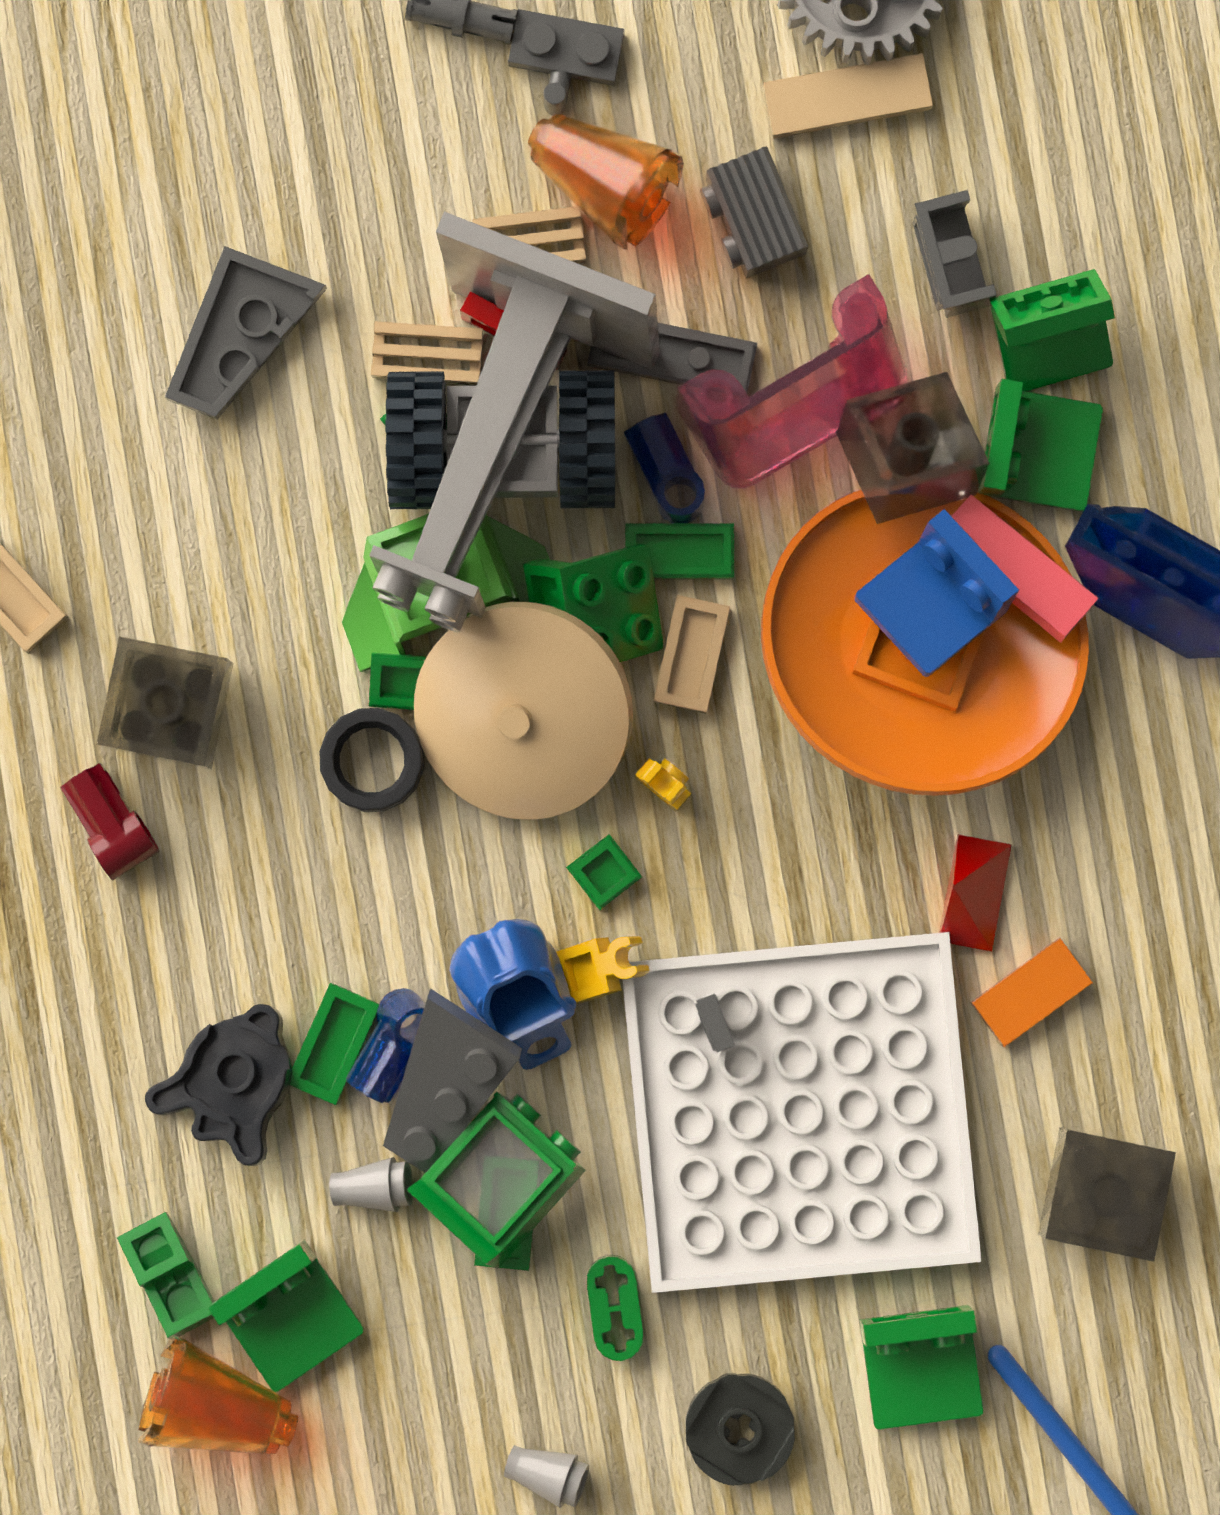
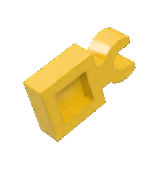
[635,758,691,812]
[556,936,650,1004]

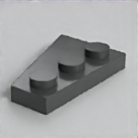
[165,246,327,420]
[383,988,522,1173]

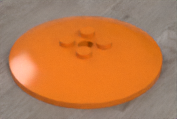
[761,480,1089,796]

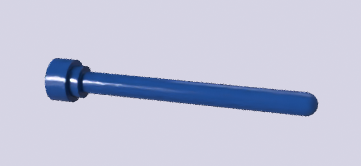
[987,1345,1139,1515]

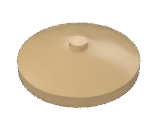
[414,602,633,820]

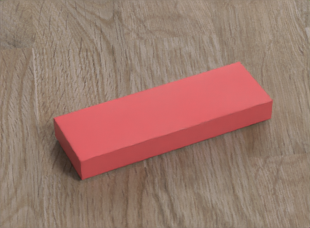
[951,495,1098,643]

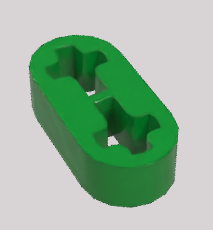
[587,1255,643,1361]

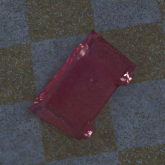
[675,274,908,489]

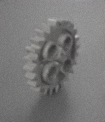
[777,0,943,65]

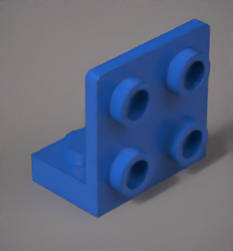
[854,509,1019,677]

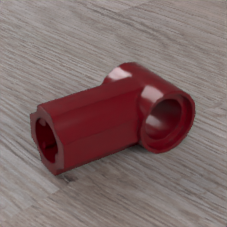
[60,763,160,880]

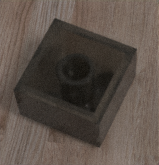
[836,372,990,524]
[96,636,234,770]
[1038,1127,1176,1262]

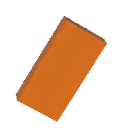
[970,938,1093,1047]

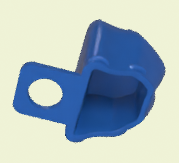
[449,919,576,1070]

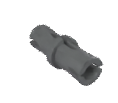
[405,0,518,45]

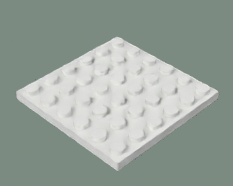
[622,932,981,1293]

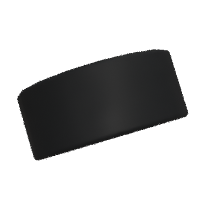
[319,708,424,812]

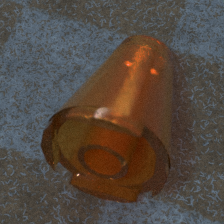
[528,114,684,250]
[138,1336,298,1455]

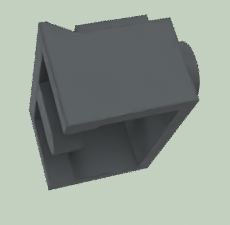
[912,190,997,318]

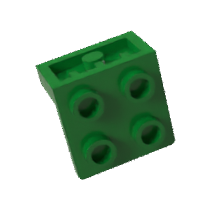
[989,269,1115,391]
[978,379,1103,512]
[523,544,664,662]
[207,1239,364,1392]
[859,1305,983,1430]

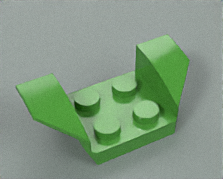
[342,514,550,673]

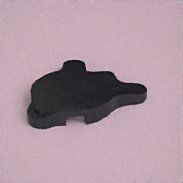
[145,1004,292,1166]

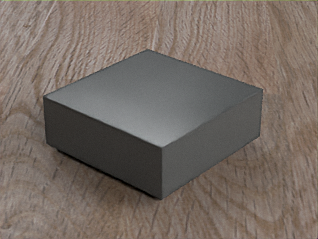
[695,993,735,1053]

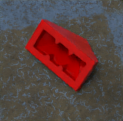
[939,834,1012,952]

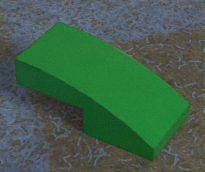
[117,1212,214,1340]

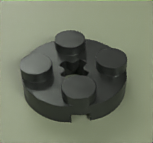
[685,1373,795,1486]

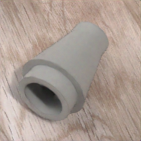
[329,1157,413,1212]
[504,1445,589,1508]

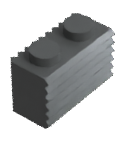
[700,146,808,279]

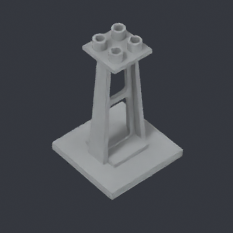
[369,211,660,632]

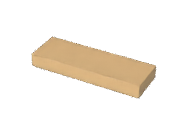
[763,53,933,139]

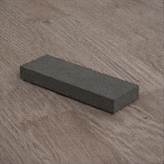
[587,323,757,398]

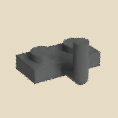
[508,9,624,116]

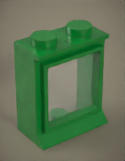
[406,1091,586,1269]

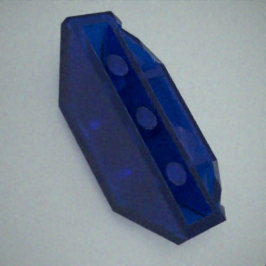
[1065,504,1220,659]

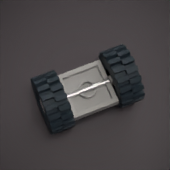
[385,370,615,509]

